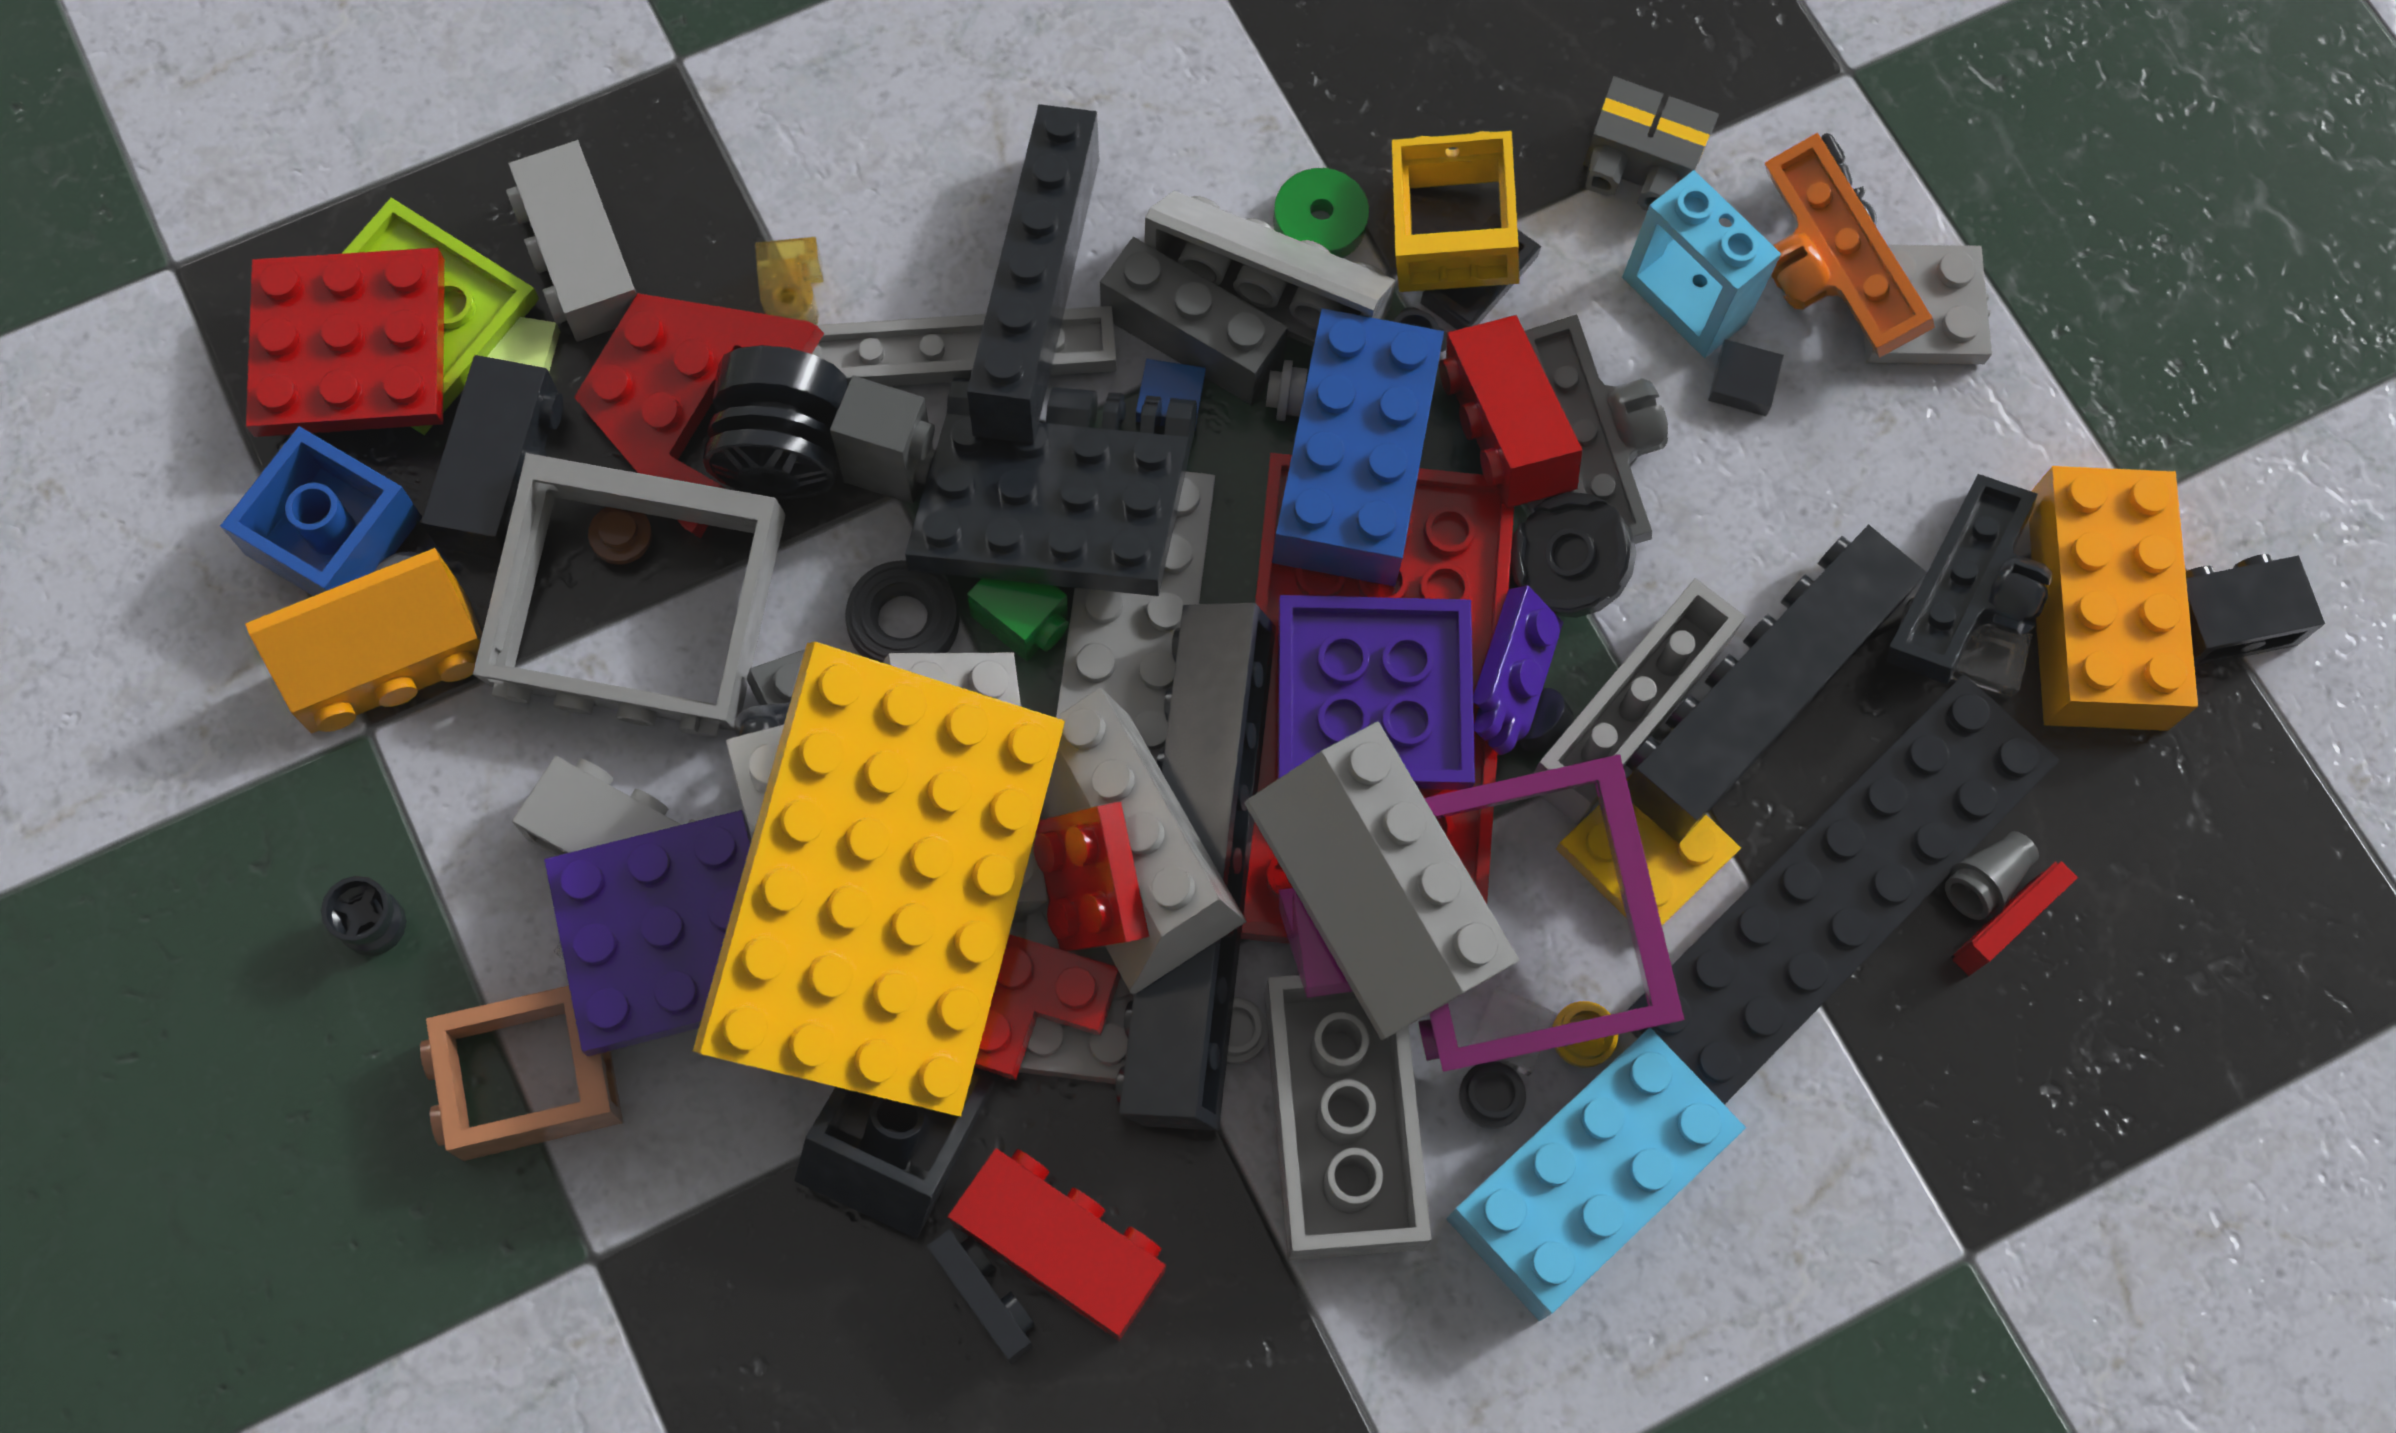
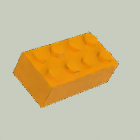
[2029,466,2198,731]

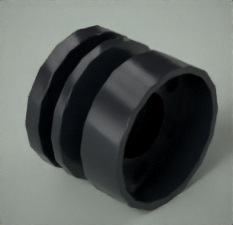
[702,345,848,499]

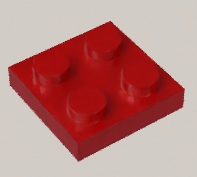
[1033,801,1149,951]

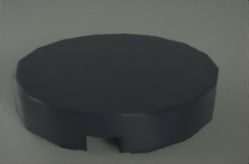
[1510,492,1637,618]

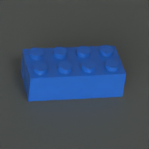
[1272,308,1444,587]

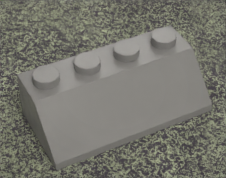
[1145,190,1396,347]
[1039,688,1247,995]
[1244,721,1520,1041]

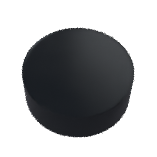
[1517,688,1574,752]

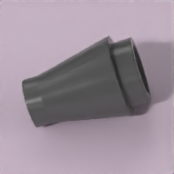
[1945,831,2039,920]

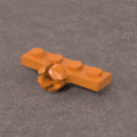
[1764,132,1935,358]

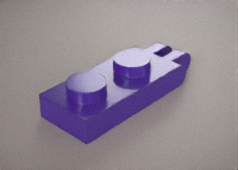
[1473,585,1564,755]

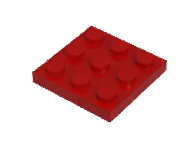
[246,248,445,437]

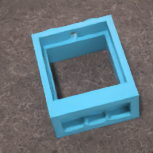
[1622,170,1781,358]

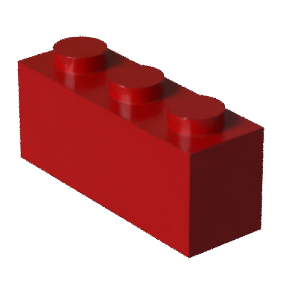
[1439,315,1583,508]
[948,1148,1166,1341]

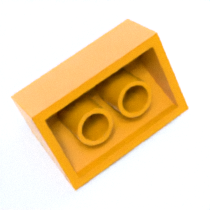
[245,548,483,734]

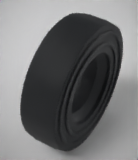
[845,560,960,663]

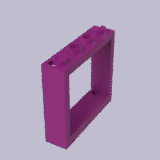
[1418,754,1684,1072]

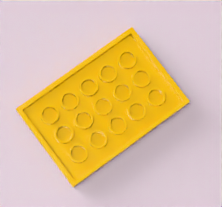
[693,641,1065,1117]

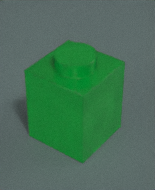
[967,578,1069,662]

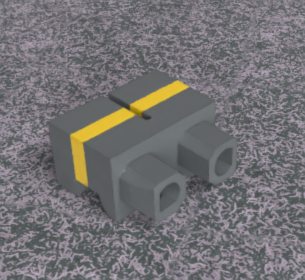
[1583,76,1719,211]

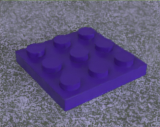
[1277,595,1475,790]
[544,810,751,1057]

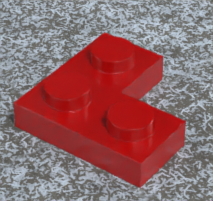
[974,934,1121,1080]

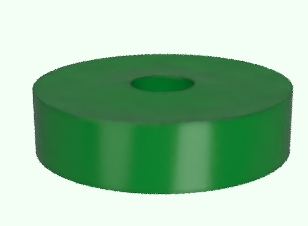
[1273,168,1369,258]

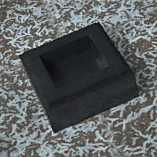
[1708,339,1784,416]

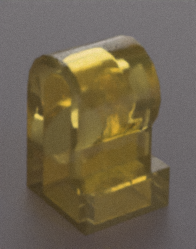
[755,237,824,325]

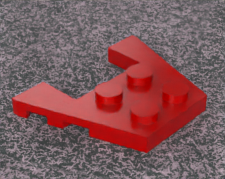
[574,293,824,538]

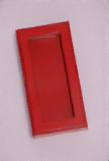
[1952,861,2078,976]

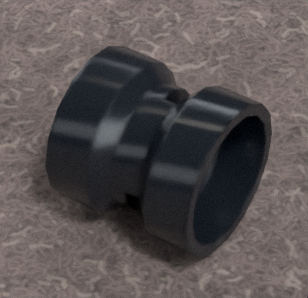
[321,876,407,956]

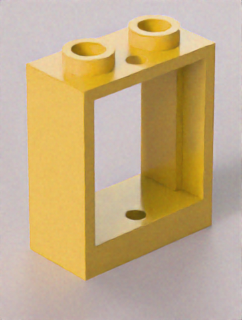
[1392,131,1520,292]

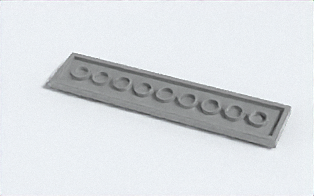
[1019,471,1215,1084]

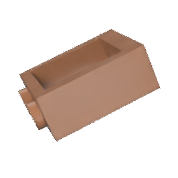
[420,985,623,1161]

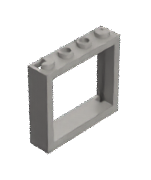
[473,453,786,738]

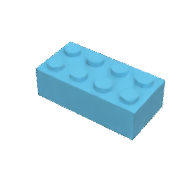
[1446,1027,1746,1321]

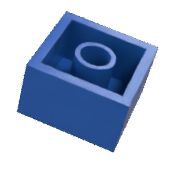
[220,426,422,596]

